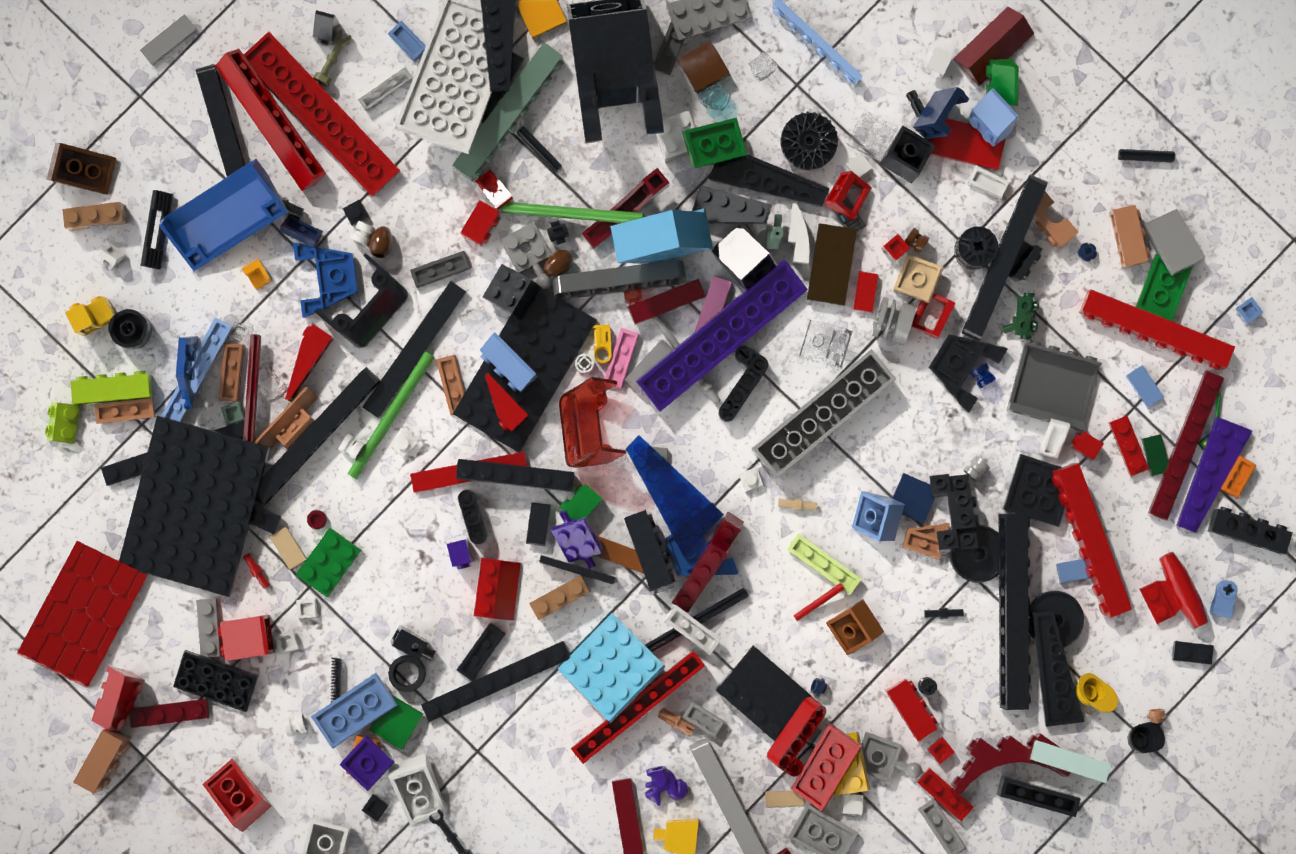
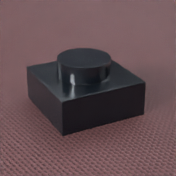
[342,200,369,226]

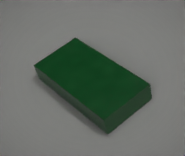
[1141,434,1169,476]

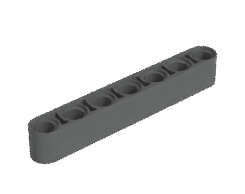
[552,260,687,300]

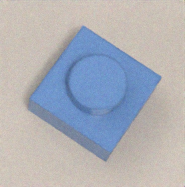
[1235,297,1264,324]

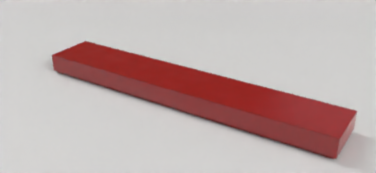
[410,451,527,493]

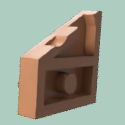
[902,523,950,560]

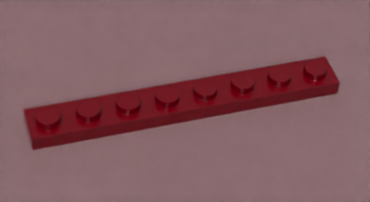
[1148,370,1224,521]

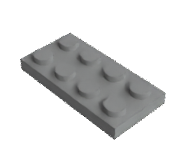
[666,0,751,42]

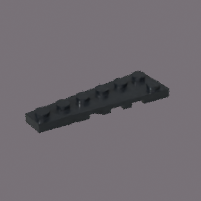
[480,0,516,92]
[708,154,830,207]
[1032,609,1084,727]

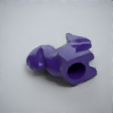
[645,766,689,806]

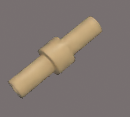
[778,498,817,511]

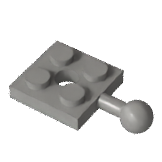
[500,221,552,289]
[861,731,922,782]

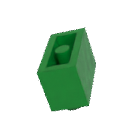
[559,483,603,519]

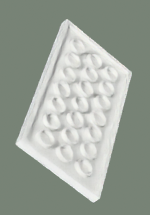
[395,0,519,154]

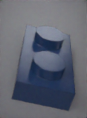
[279,215,323,247]

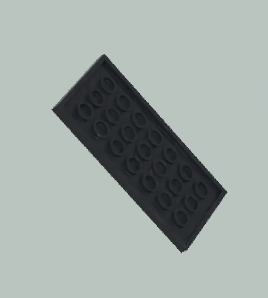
[453,288,597,452]

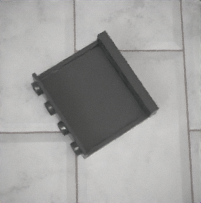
[1006,340,1102,431]

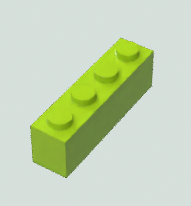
[70,371,154,405]

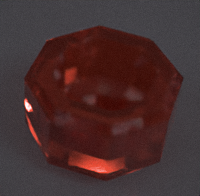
[624,287,643,305]

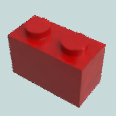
[460,200,501,247]

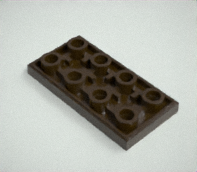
[806,223,857,306]

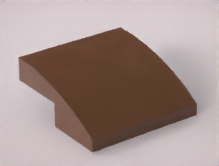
[677,41,730,94]

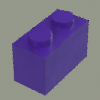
[446,539,474,570]

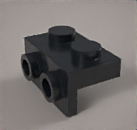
[1008,241,1043,282]

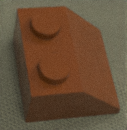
[826,599,884,655]

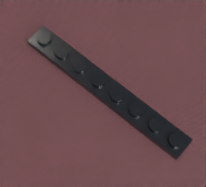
[101,420,244,486]
[421,641,570,722]

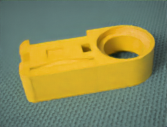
[593,325,612,364]

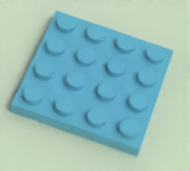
[558,613,666,723]

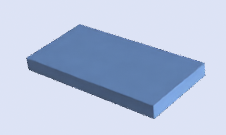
[311,672,398,749]

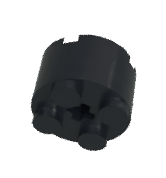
[108,309,152,350]

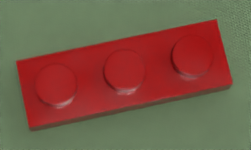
[1108,415,1149,477]
[917,768,974,822]

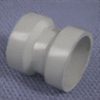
[963,455,990,483]

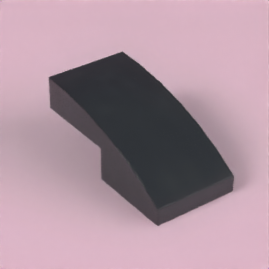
[526,502,551,546]

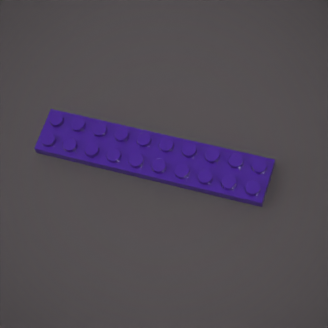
[635,259,808,412]

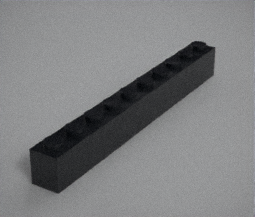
[998,513,1031,710]

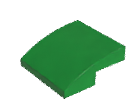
[369,694,423,750]

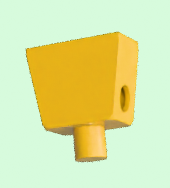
[653,818,699,854]

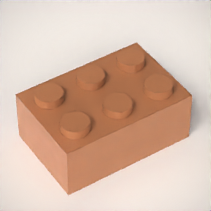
[73,729,131,794]

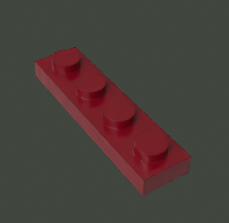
[129,699,210,728]

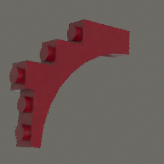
[950,733,1071,795]

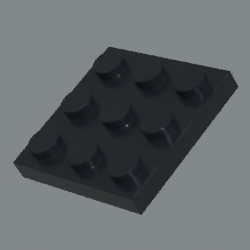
[1003,454,1065,527]

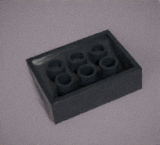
[715,645,812,741]

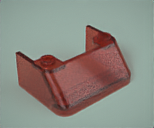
[559,377,626,468]

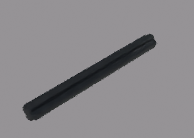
[645,588,749,652]

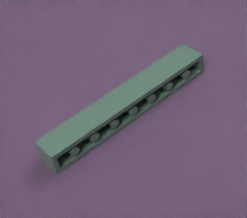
[452,42,564,181]

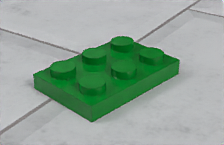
[682,117,747,169]
[1135,254,1193,321]
[296,527,362,597]

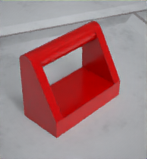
[824,171,872,220]
[911,294,955,339]

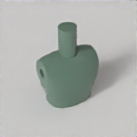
[767,214,784,250]

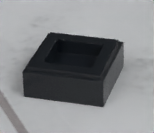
[361,794,389,821]

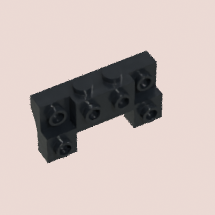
[929,474,979,554]

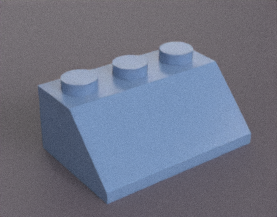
[480,332,538,393]

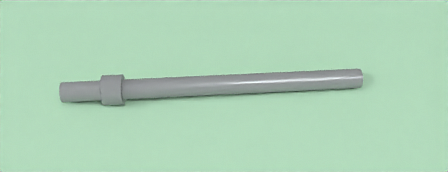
[652,316,721,404]

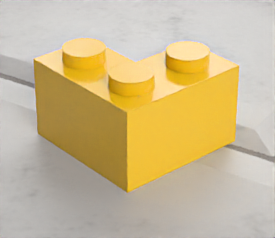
[65,296,116,336]

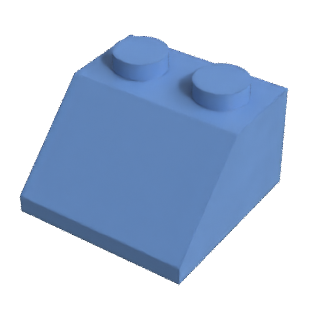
[968,88,1019,147]
[852,491,905,541]

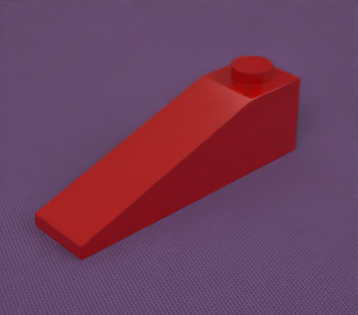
[285,324,334,402]

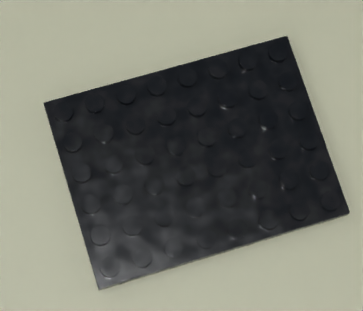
[119,416,270,597]

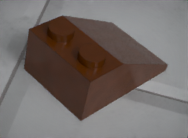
[46,143,116,195]

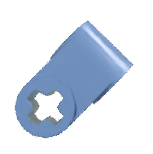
[1210,580,1238,619]

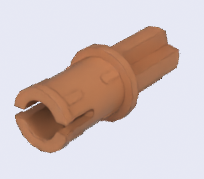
[658,708,696,737]

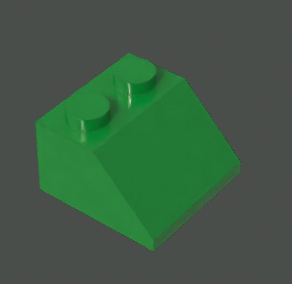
[986,59,1019,106]

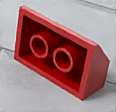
[474,558,521,621]

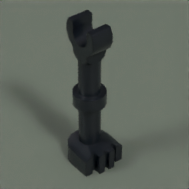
[429,809,473,854]

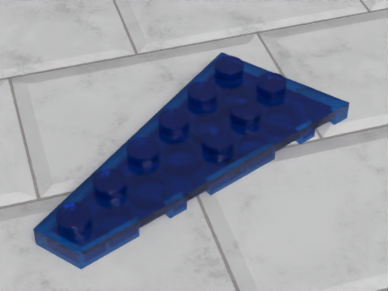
[626,435,724,557]

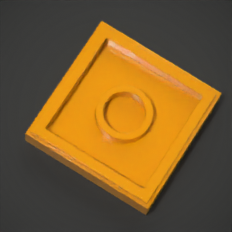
[516,0,567,39]

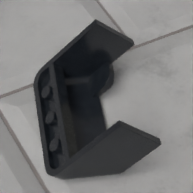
[314,253,408,348]

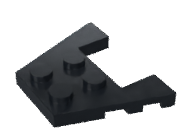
[928,334,1008,413]

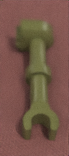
[313,30,352,87]

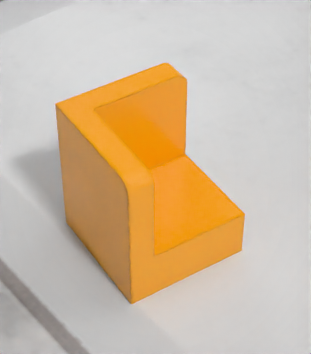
[241,259,273,290]

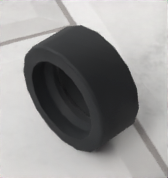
[388,655,426,692]

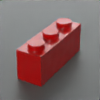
[885,678,938,741]

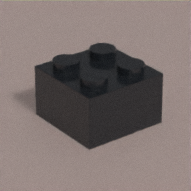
[483,264,541,320]

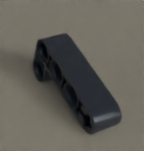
[718,345,769,422]

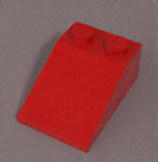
[202,759,272,832]

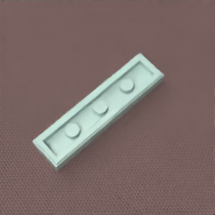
[1030,740,1111,783]

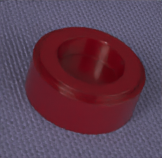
[307,510,327,529]

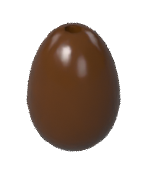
[369,226,392,258]
[544,250,573,277]

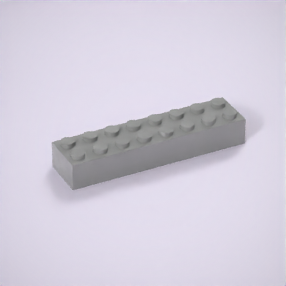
[751,349,896,479]

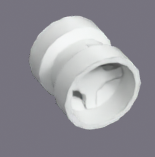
[350,221,376,247]
[575,354,595,374]
[338,434,365,460]
[283,713,308,737]

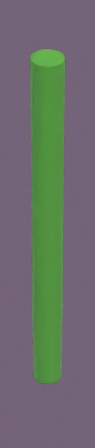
[500,202,644,223]
[347,351,435,480]

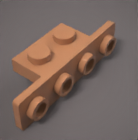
[255,387,318,449]

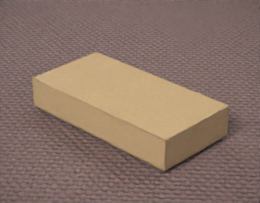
[270,527,307,570]

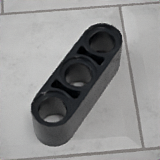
[458,490,488,544]

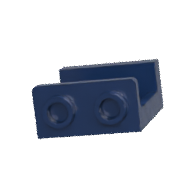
[913,87,970,139]

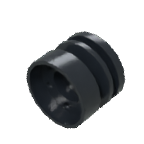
[954,226,998,270]

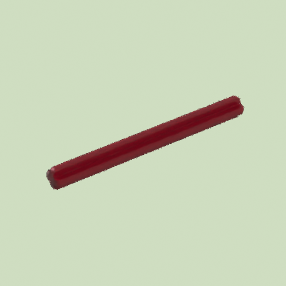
[243,334,261,442]

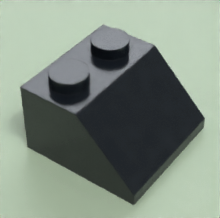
[879,125,935,184]

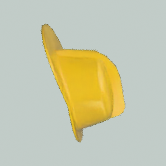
[1075,673,1118,713]

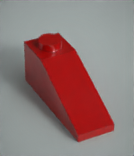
[485,373,529,432]

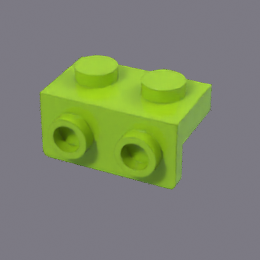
[45,402,80,444]

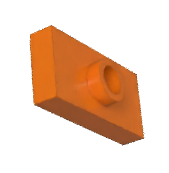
[1220,455,1257,499]

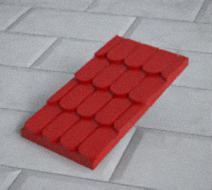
[16,540,148,688]

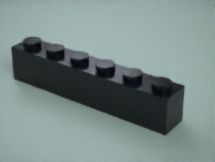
[456,459,574,492]

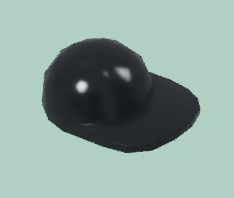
[1127,722,1165,754]

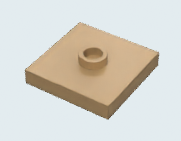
[893,254,944,304]

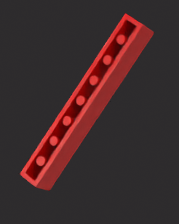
[215,48,326,191]
[1079,289,1235,371]
[1052,463,1132,618]
[571,650,705,764]

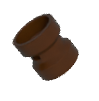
[905,227,930,254]

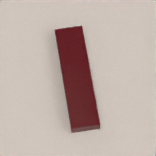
[627,278,706,325]
[612,778,644,854]

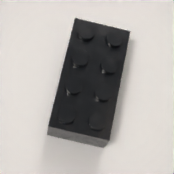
[624,510,676,595]

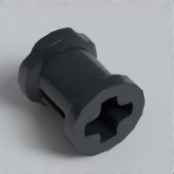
[918,677,937,695]

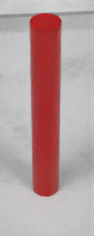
[793,583,845,622]

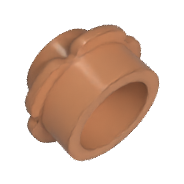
[1147,709,1167,723]

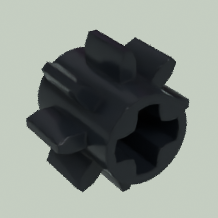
[547,220,569,245]

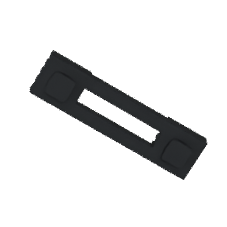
[140,190,173,270]

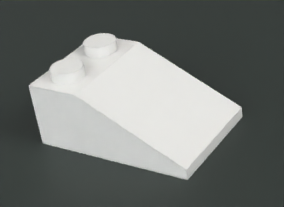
[389,753,447,825]

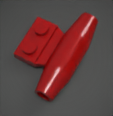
[1139,551,1208,628]

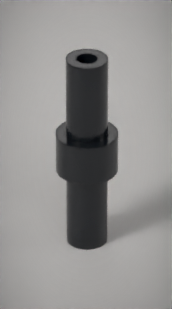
[924,607,964,619]

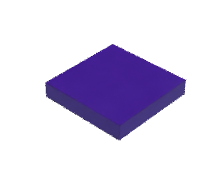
[339,735,395,791]

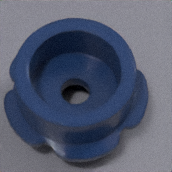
[1078,243,1097,262]
[810,678,827,697]

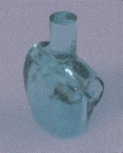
[694,83,731,111]

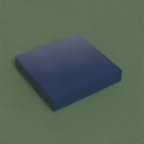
[892,473,935,524]

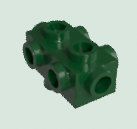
[1002,293,1039,340]

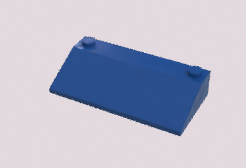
[159,159,288,271]

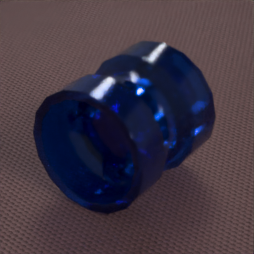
[970,363,996,389]

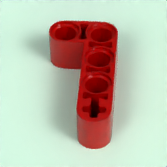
[767,697,826,777]

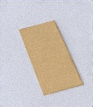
[765,791,804,807]

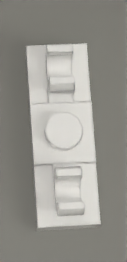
[355,62,412,111]
[663,605,721,655]

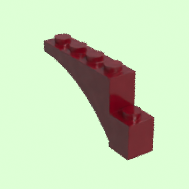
[582,168,670,249]
[671,512,744,613]

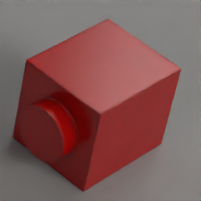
[1071,431,1104,461]

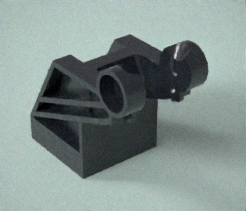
[566,0,664,144]

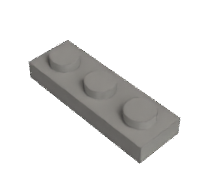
[196,598,221,657]

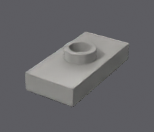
[682,701,725,738]

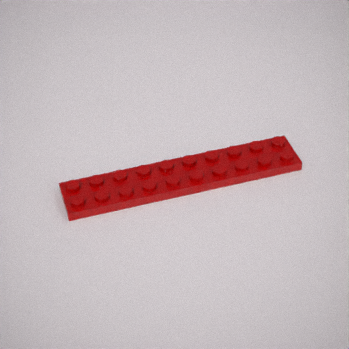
[244,31,401,197]

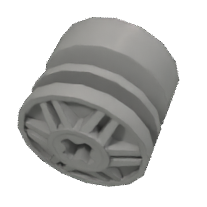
[872,297,916,345]

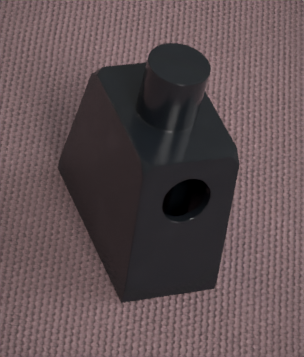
[390,625,436,661]

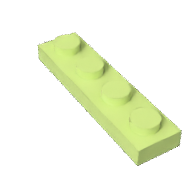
[787,534,862,595]

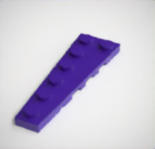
[1176,417,1253,533]

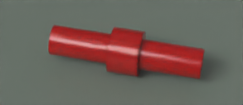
[243,553,270,589]

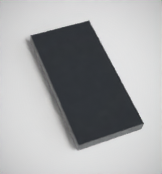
[173,650,259,712]

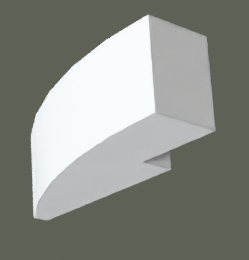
[787,203,810,266]

